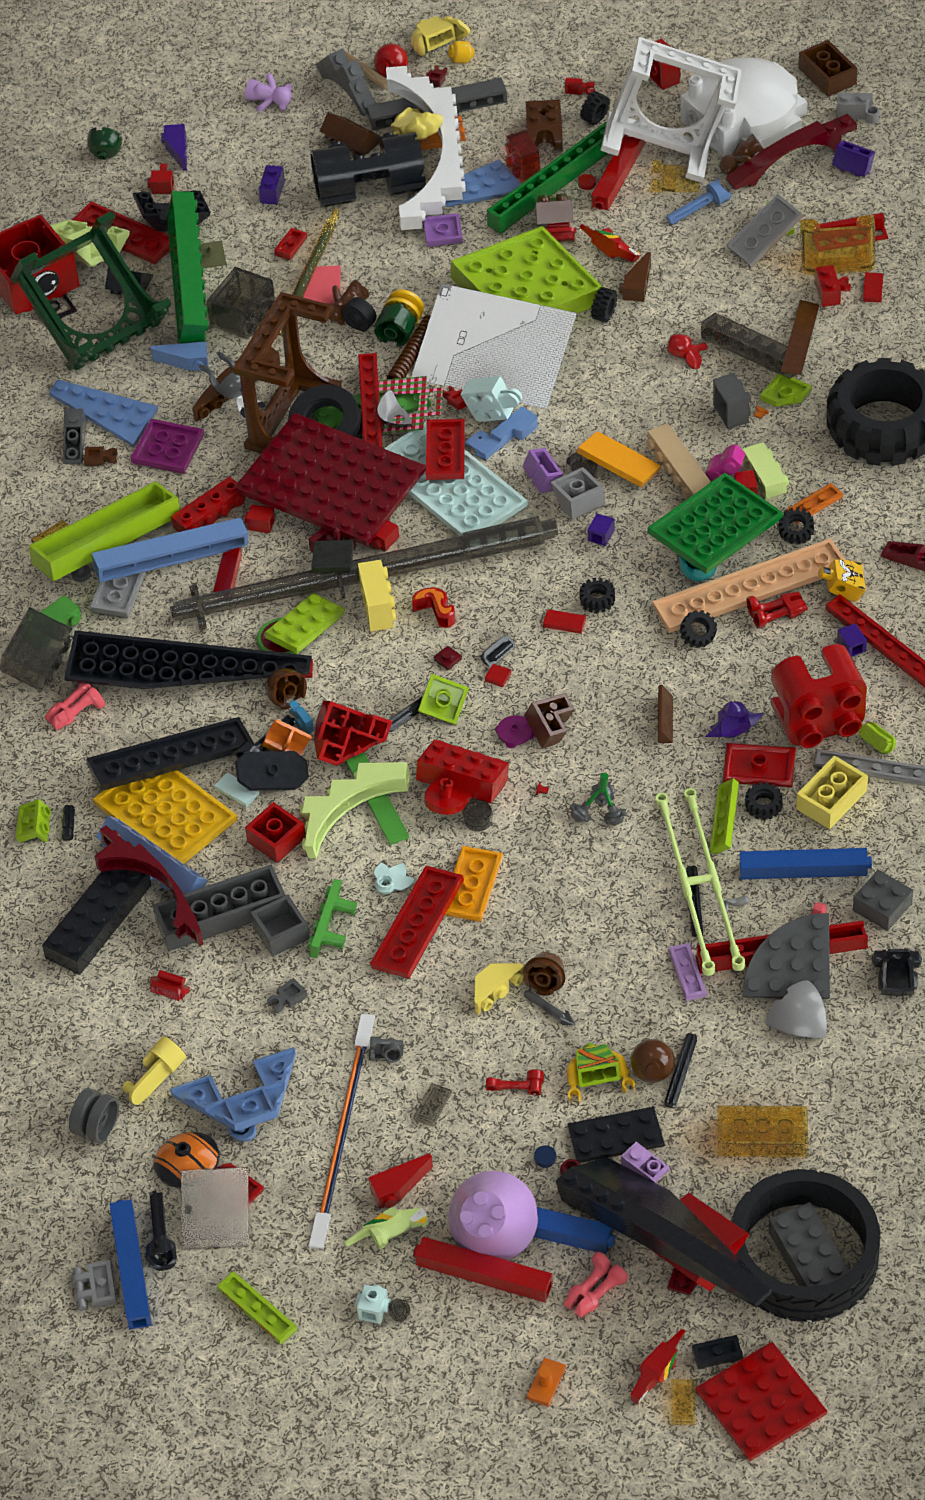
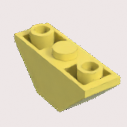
[474,963,524,1015]

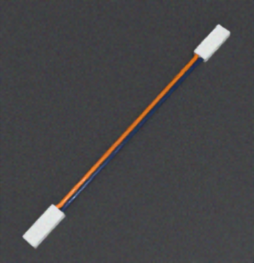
[309,1014,375,1250]

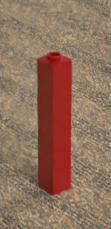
[591,134,646,210]
[413,1236,553,1303]

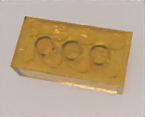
[717,1105,808,1157]

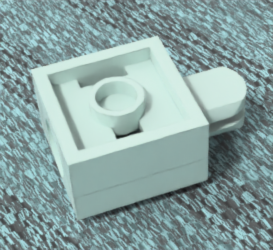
[461,376,522,422]

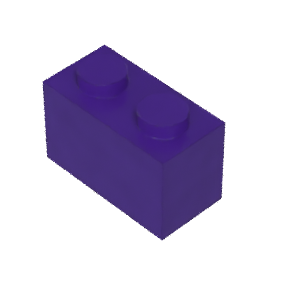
[832,140,876,177]
[259,165,285,205]

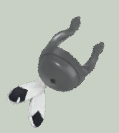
[199,352,266,420]

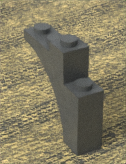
[315,48,376,116]

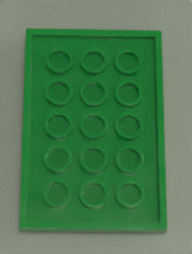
[647,473,784,574]

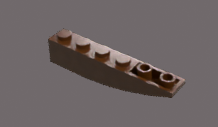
[192,347,280,422]

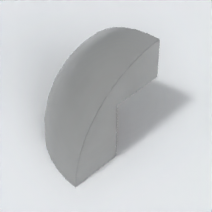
[765,980,827,1038]

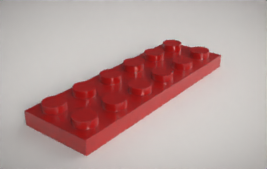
[72,201,170,265]
[370,865,464,979]

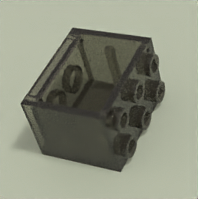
[206,267,275,339]
[0,607,73,691]

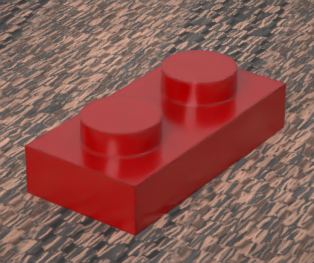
[274,228,307,260]

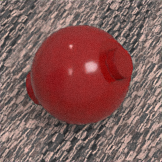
[374,43,408,78]

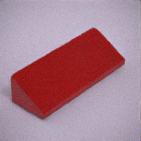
[212,547,242,599]

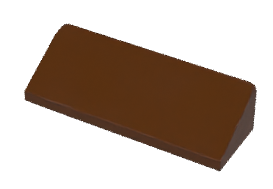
[658,685,673,743]

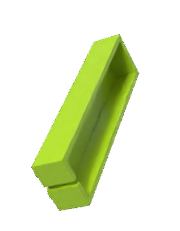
[29,481,180,581]

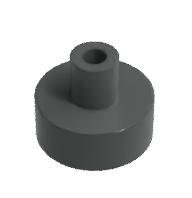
[71,565,91,582]

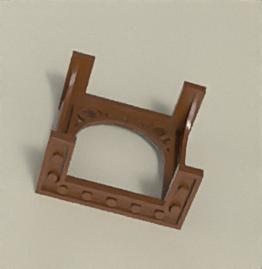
[233,292,342,453]

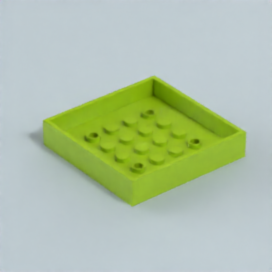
[450,226,603,314]

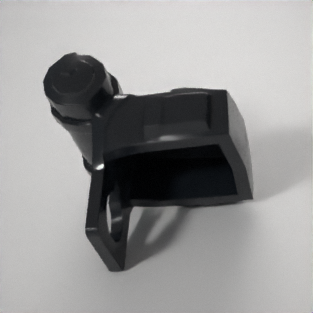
[872,949,922,996]

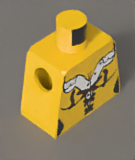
[818,559,866,602]

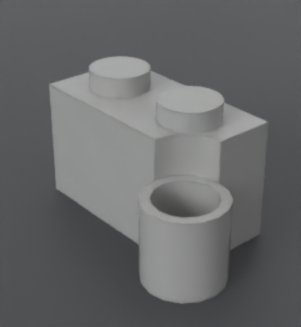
[837,93,880,124]

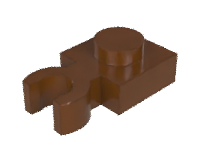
[84,446,118,466]

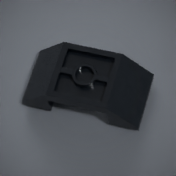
[132,190,211,231]

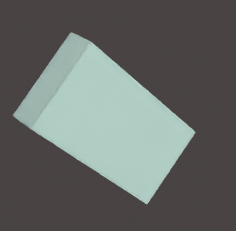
[214,772,259,808]

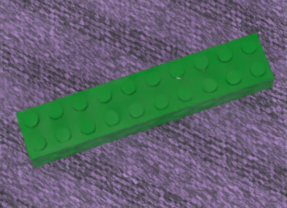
[167,191,209,344]

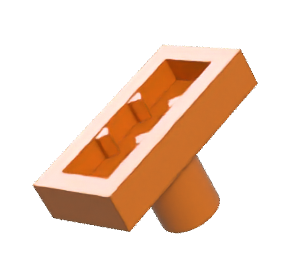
[527,1357,566,1407]

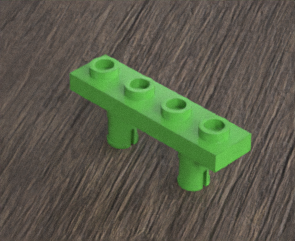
[307,879,357,958]

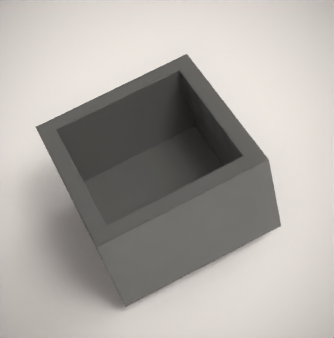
[713,373,751,429]
[853,870,913,931]
[251,895,310,957]

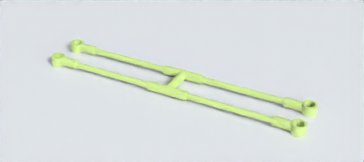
[656,788,745,976]

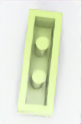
[743,442,789,499]

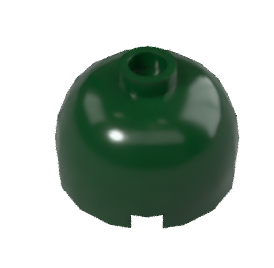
[87,127,123,160]

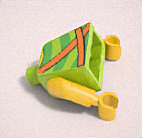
[567,1043,635,1103]

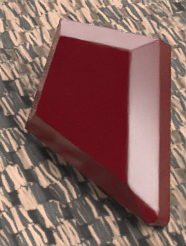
[667,1267,698,1296]

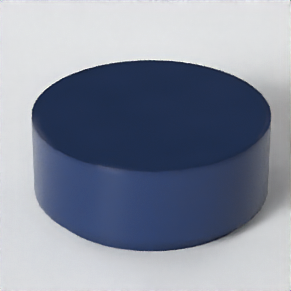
[534,1145,557,1168]

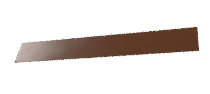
[781,299,820,375]

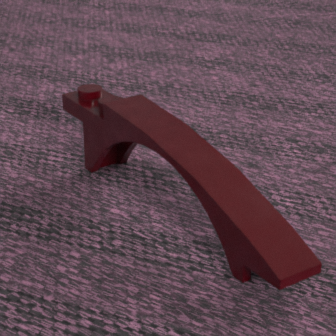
[726,114,857,190]
[94,825,203,946]

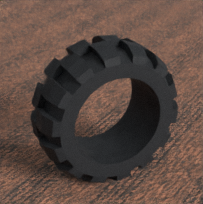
[826,358,925,466]

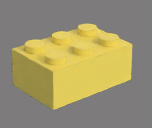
[358,560,396,632]
[796,755,868,830]

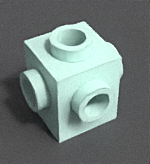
[356,1285,391,1324]

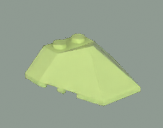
[50,220,130,266]

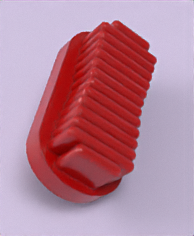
[545,222,577,242]
[149,970,190,1001]

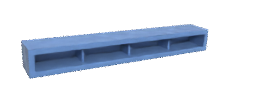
[92,517,248,583]

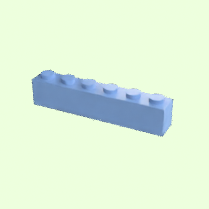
[96,816,208,894]

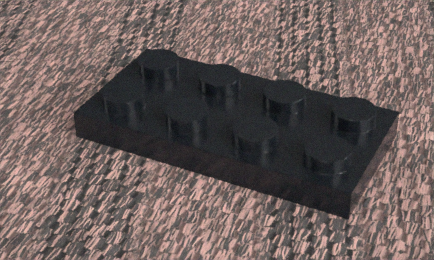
[567,1106,664,1163]

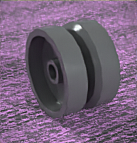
[69,1087,120,1144]

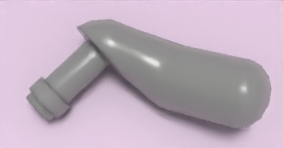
[724,895,749,912]

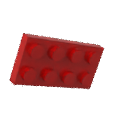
[426,419,465,480]

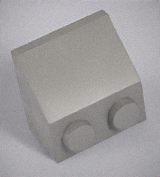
[550,467,605,520]

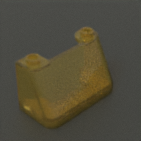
[799,215,875,275]

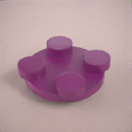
[495,715,535,748]

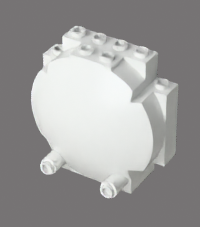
[681,57,808,157]

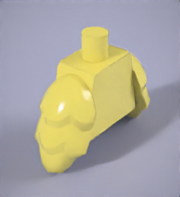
[411,16,471,56]
[391,107,443,140]

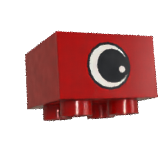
[0,214,80,315]

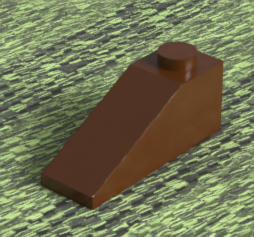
[619,252,651,302]

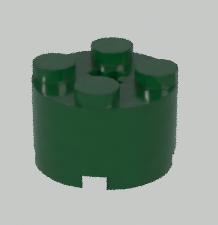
[374,303,417,346]

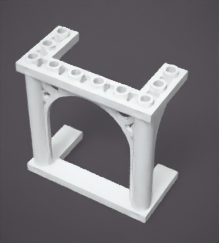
[601,37,742,183]

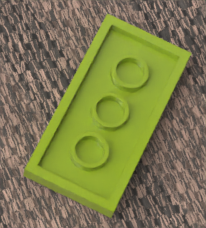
[265,593,345,654]

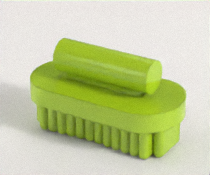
[858,722,896,754]

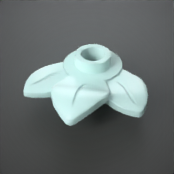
[374,863,414,894]

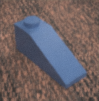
[151,342,208,371]

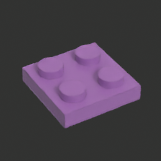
[424,213,463,247]

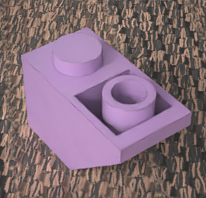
[621,1142,670,1183]

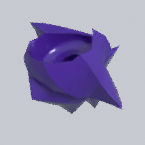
[705,701,764,738]

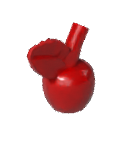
[667,334,707,370]

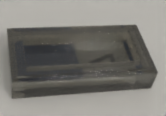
[413,1083,452,1127]

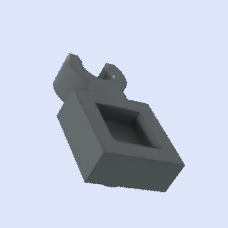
[267,978,307,1013]

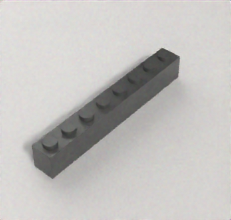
[367,77,507,131]

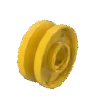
[383,289,424,326]

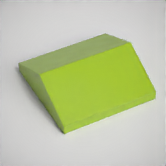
[418,673,469,725]

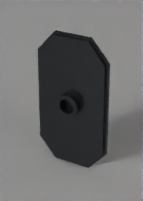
[235,751,309,791]

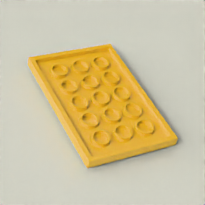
[93,770,238,864]

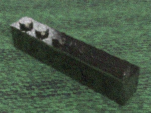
[700,313,796,379]

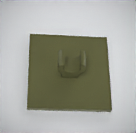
[199,240,227,269]

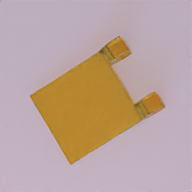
[650,160,699,192]

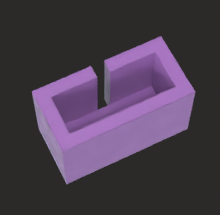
[522,448,563,493]

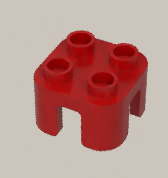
[770,644,867,748]

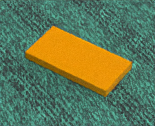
[577,431,661,488]
[445,846,503,922]

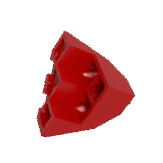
[314,701,393,766]

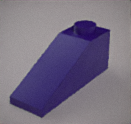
[161,124,187,171]

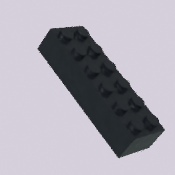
[42,870,151,975]

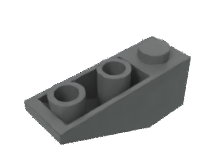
[63,409,86,464]

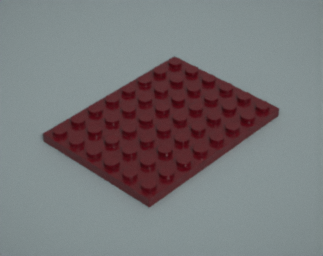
[234,413,426,546]

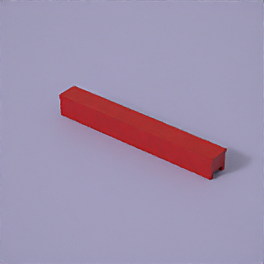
[695,920,868,974]

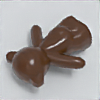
[719,133,764,175]
[329,280,370,325]

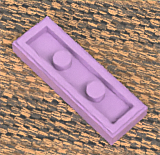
[668,943,707,1001]

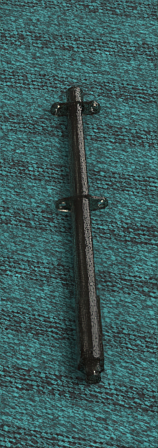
[170,516,558,630]

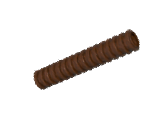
[387,315,431,379]

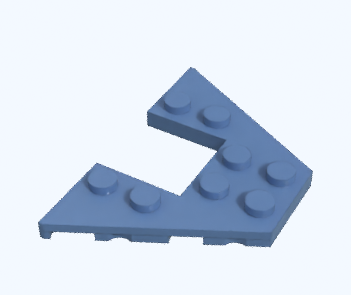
[170,1047,296,1131]

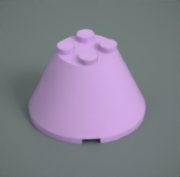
[448,1171,538,1260]

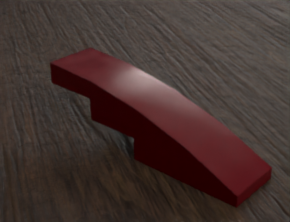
[881,541,925,571]

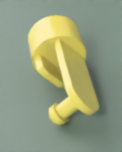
[122,1036,187,1105]

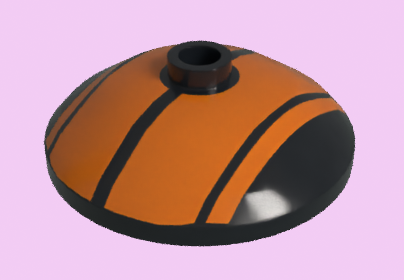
[154,1132,220,1188]

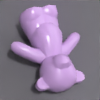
[245,73,292,111]

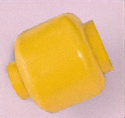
[448,41,475,63]

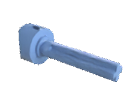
[666,178,731,225]

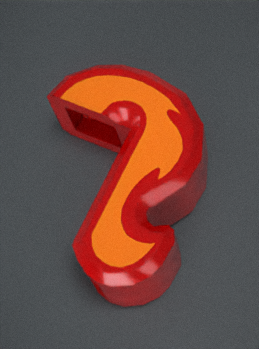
[412,587,456,628]

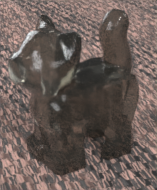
[566,451,598,479]

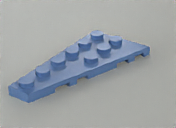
[408,160,521,207]
[49,379,158,448]

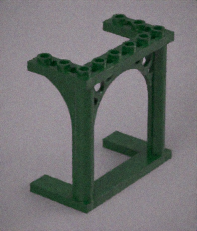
[10,211,172,371]

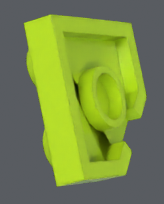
[760,372,812,407]

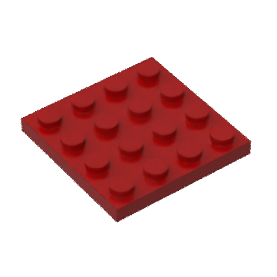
[695,1342,827,1462]

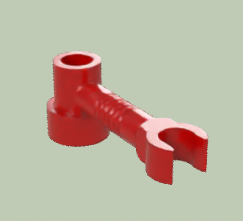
[486,1069,544,1095]

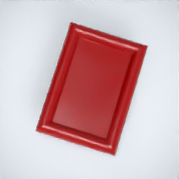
[722,743,796,787]

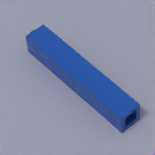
[739,848,872,880]
[109,1199,152,1330]
[534,1207,616,1254]

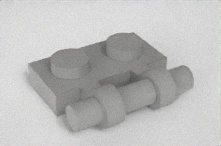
[71,1260,117,1311]

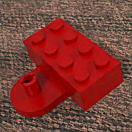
[416,739,509,815]

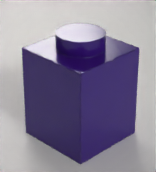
[587,513,615,546]
[837,623,867,657]

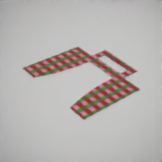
[378,376,443,434]

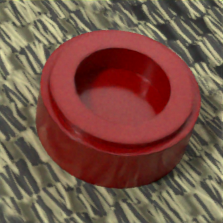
[578,174,596,190]

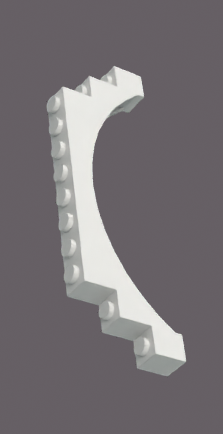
[386,66,466,230]

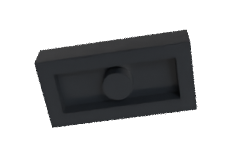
[692,1335,743,1369]

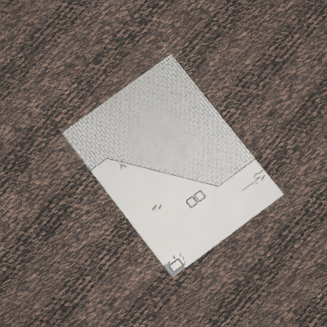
[411,284,577,409]

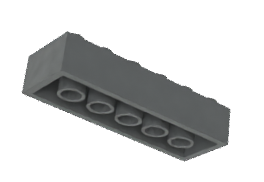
[152,864,286,951]

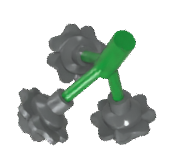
[570,773,627,826]

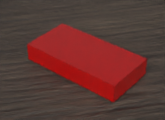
[863,272,884,303]
[543,609,586,634]

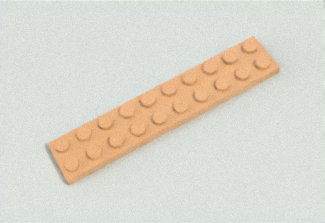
[653,538,845,633]

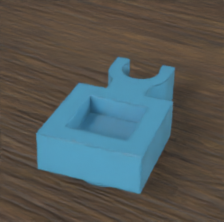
[289,700,314,734]

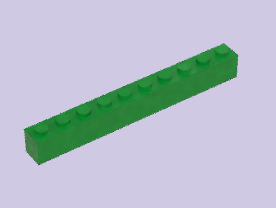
[487,121,608,234]

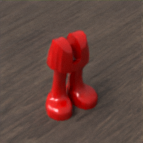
[746,592,807,629]

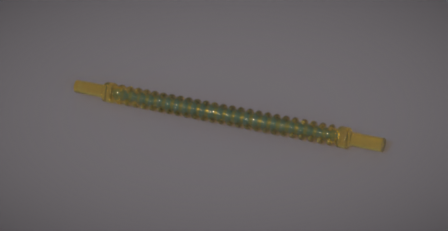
[278,209,340,336]

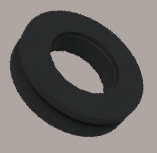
[288,385,362,437]

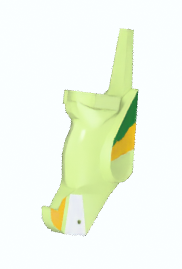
[344,1207,428,1250]

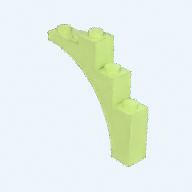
[300,762,411,859]

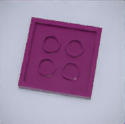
[131,419,204,474]

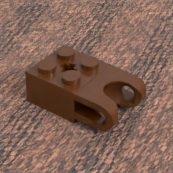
[525,99,563,151]

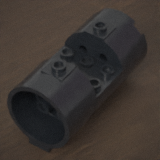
[310,132,426,208]

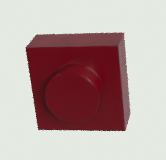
[434,645,462,670]

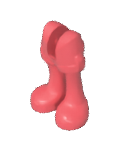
[44,682,105,730]
[563,1252,629,1318]

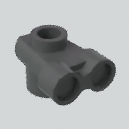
[369,1036,404,1063]

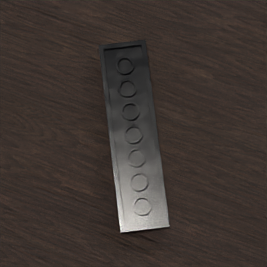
[86,717,254,791]

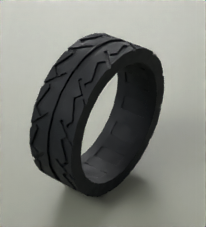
[731,1169,880,1322]

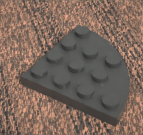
[742,913,830,999]

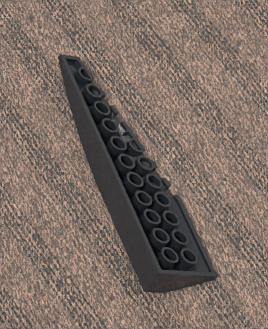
[64,630,312,689]
[555,1157,772,1307]

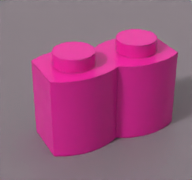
[705,444,745,482]

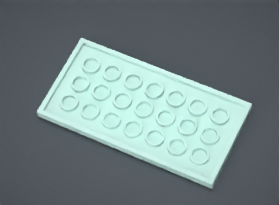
[384,421,528,545]

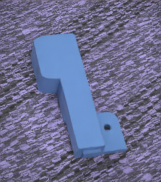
[465,407,538,460]

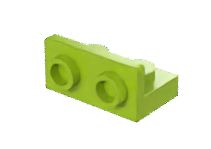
[15,799,51,843]

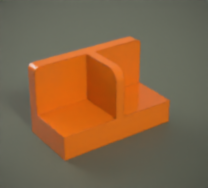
[262,719,312,756]

